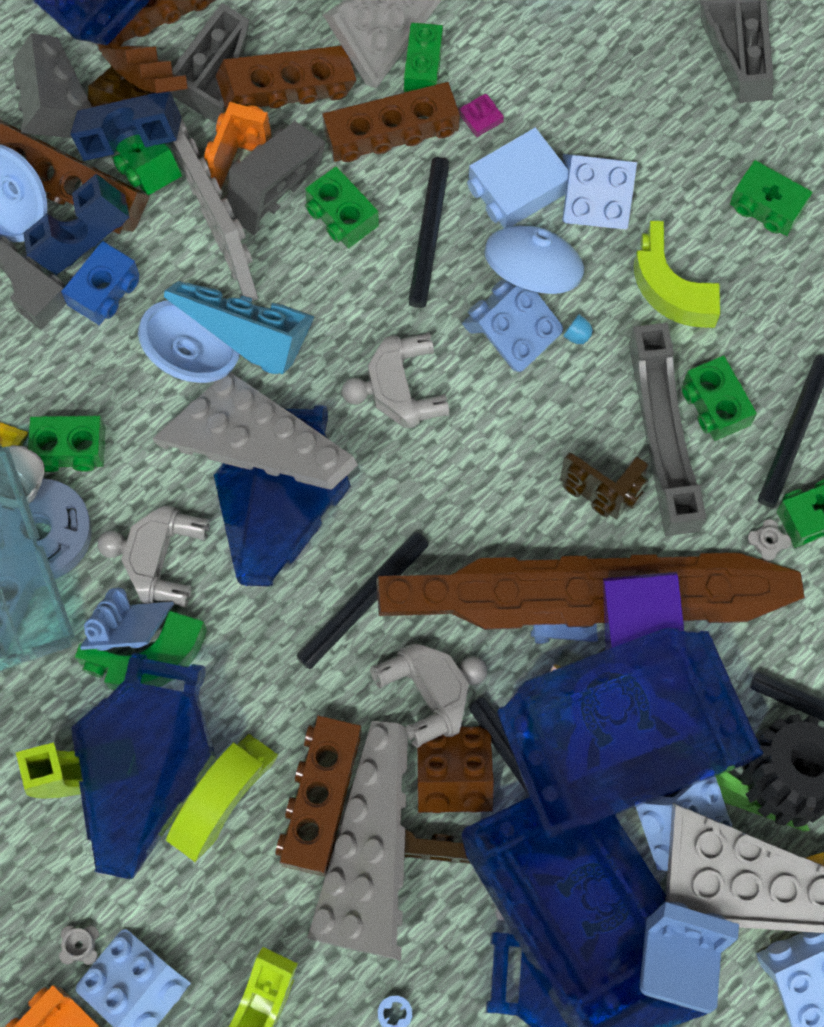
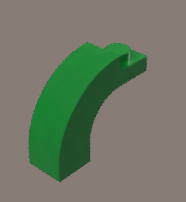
[75,611,207,693]

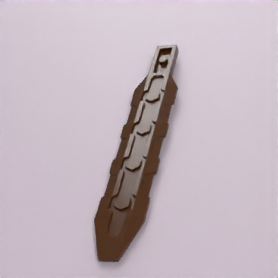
[376,553,805,630]

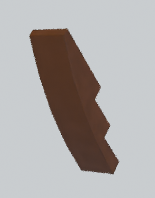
[101,45,188,93]

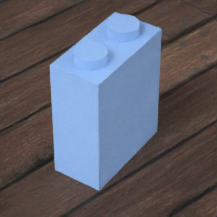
[467,127,569,228]

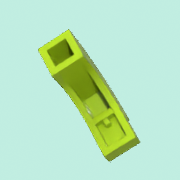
[633,221,720,328]
[166,734,278,862]
[15,737,140,799]
[229,947,298,1027]

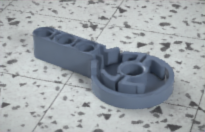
[0,478,92,665]

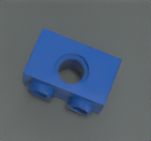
[61,241,139,326]

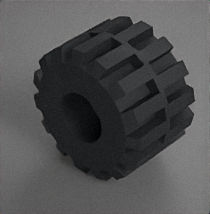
[740,714,824,827]

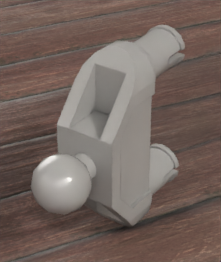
[341,332,449,429]
[97,505,210,608]
[370,644,487,748]

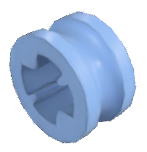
[378,996,412,1027]

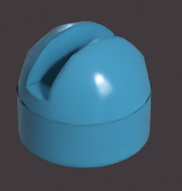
[563,314,593,344]

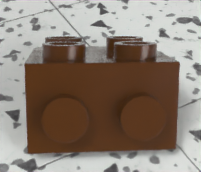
[417,726,494,813]

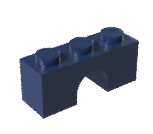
[70,91,182,161]
[23,174,130,275]

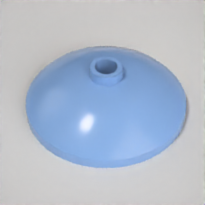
[0,145,47,243]
[484,226,584,294]
[138,300,239,383]

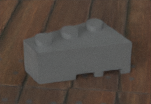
[700,0,773,103]
[170,3,249,123]
[13,33,92,138]
[227,121,325,236]

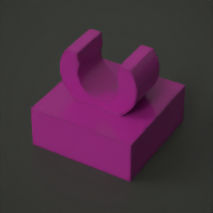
[459,93,504,137]

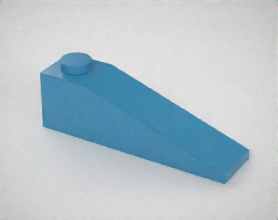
[163,281,314,374]

